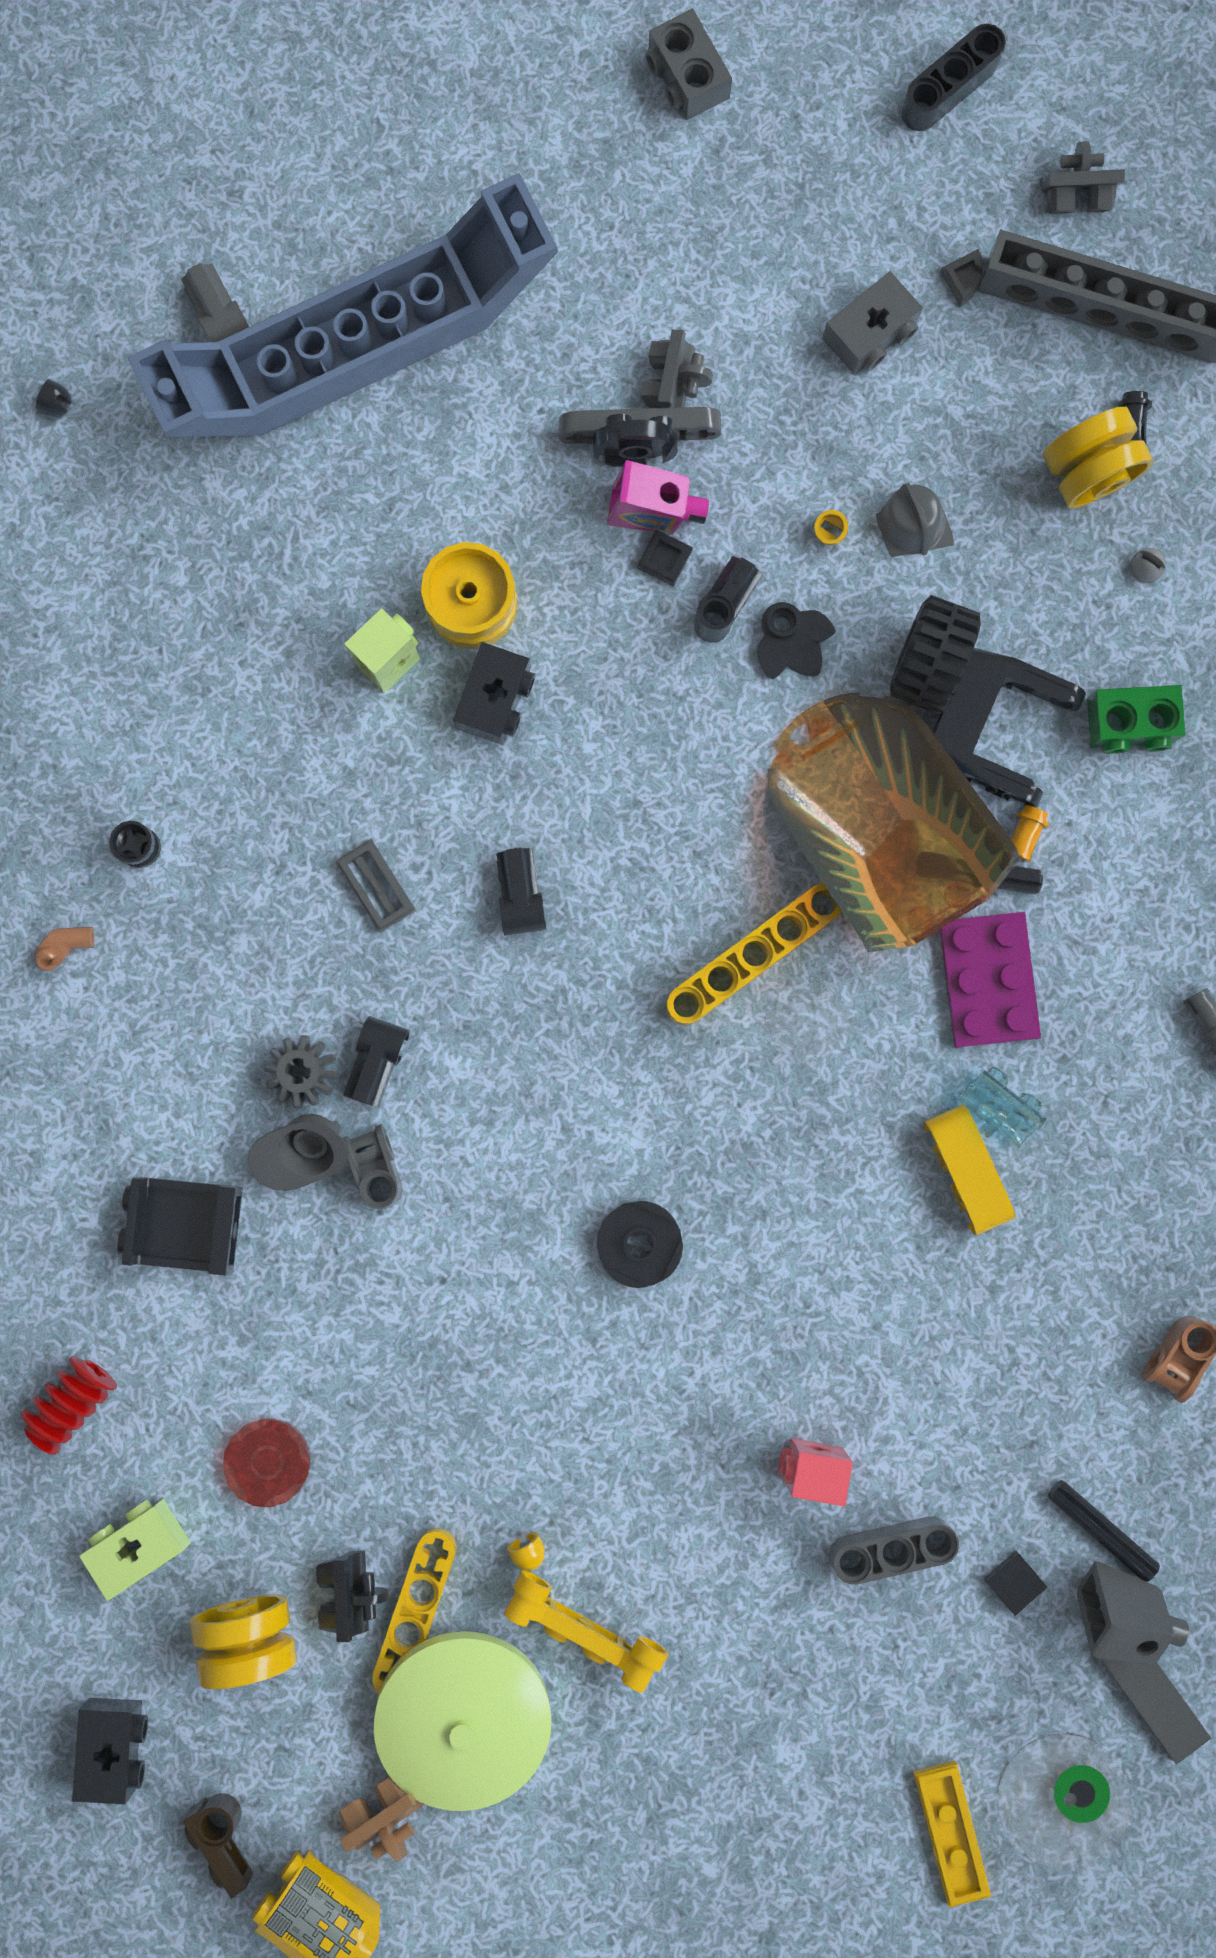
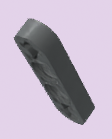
[559,407,721,444]

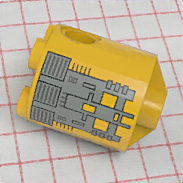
[252,1849,381,1958]

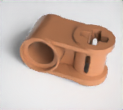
[1142,1316,1216,1403]

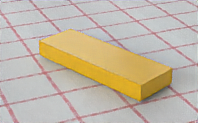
[913,1760,991,1908]

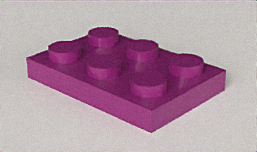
[939,912,1041,1048]

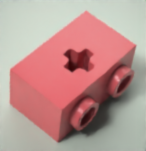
[778,1438,853,1507]

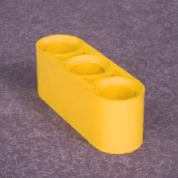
[923,1104,1016,1236]

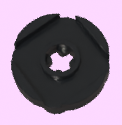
[593,414,678,467]
[597,1200,683,1288]

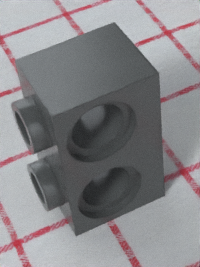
[645,8,732,120]

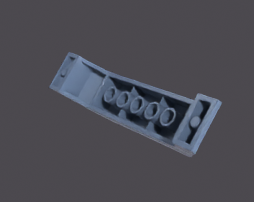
[127,173,558,437]

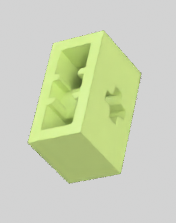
[344,608,420,694]
[79,1499,191,1601]

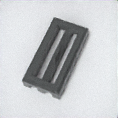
[335,839,416,933]

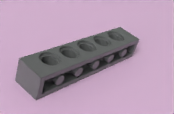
[978,229,1216,363]

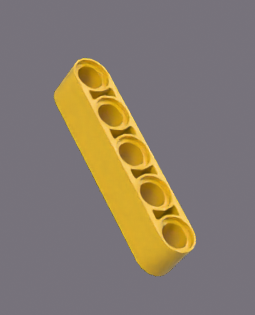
[666,883,841,1026]

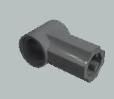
[181,263,249,342]

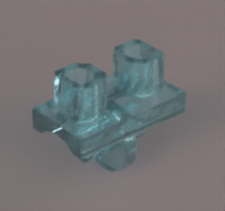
[957,1067,1047,1148]

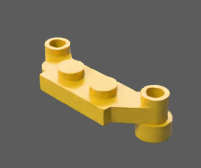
[504,1570,669,1693]

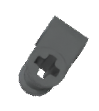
[342,1124,403,1209]

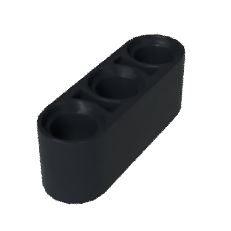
[901,23,1006,131]

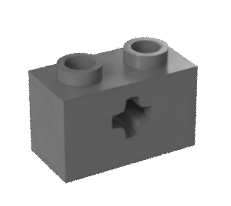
[822,271,923,375]

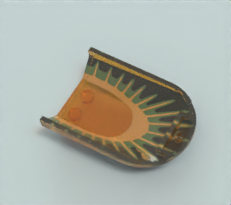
[767,692,1020,953]

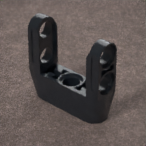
[931,648,1086,808]

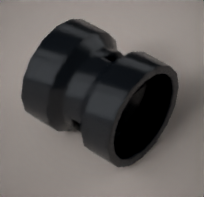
[109,820,161,868]

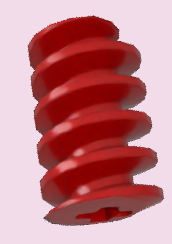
[20,1356,117,1455]

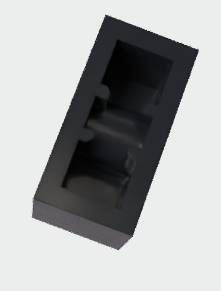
[453,642,536,745]
[72,1698,148,1805]

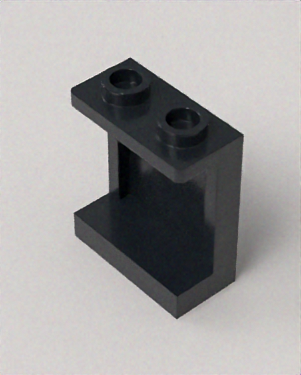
[117,1177,243,1276]

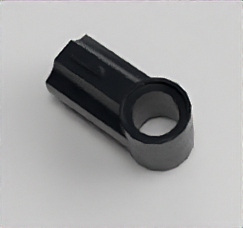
[694,556,763,643]
[496,848,547,936]
[343,1016,410,1108]

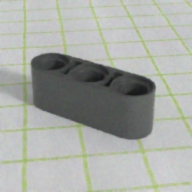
[829,1516,959,1585]

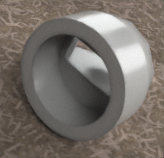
[1130,548,1166,583]

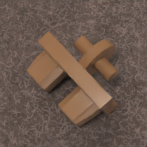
[339,1777,425,1861]

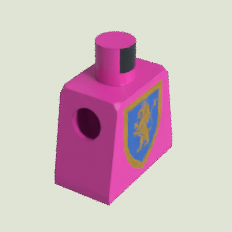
[607,460,709,534]

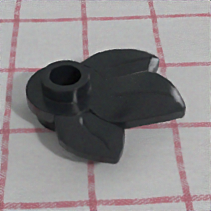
[757,602,836,680]

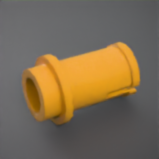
[1009,805,1049,863]

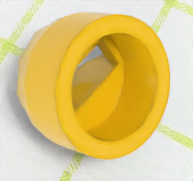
[814,510,848,545]
[507,1532,545,1571]

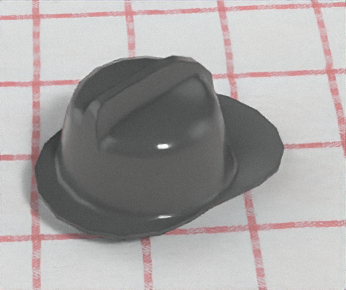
[876,482,954,558]
[247,1113,348,1191]

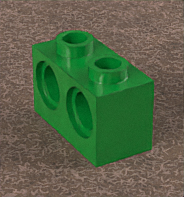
[1087,685,1186,754]

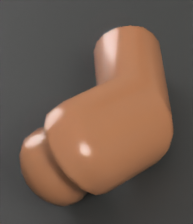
[35,927,94,971]

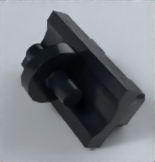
[316,1550,388,1642]

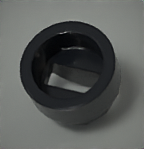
[35,379,72,417]

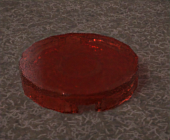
[223,1418,311,1508]

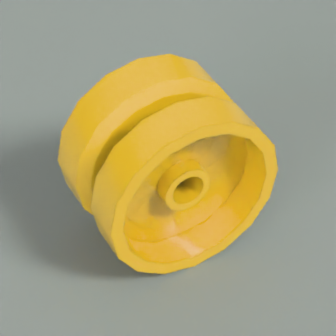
[1042,407,1154,509]
[421,542,518,649]
[189,1594,298,1690]

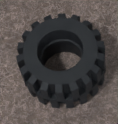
[890,595,981,714]

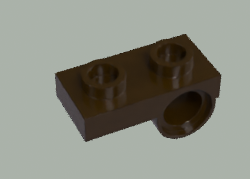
[183,1793,254,1899]

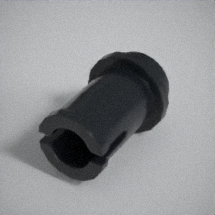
[1118,391,1152,445]

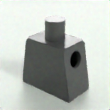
[1077,1561,1189,1665]

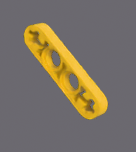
[372,1528,457,1694]

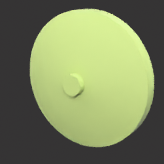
[374,1631,551,1811]

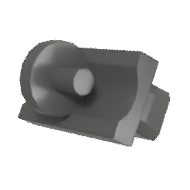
[1040,141,1125,214]
[641,329,713,408]

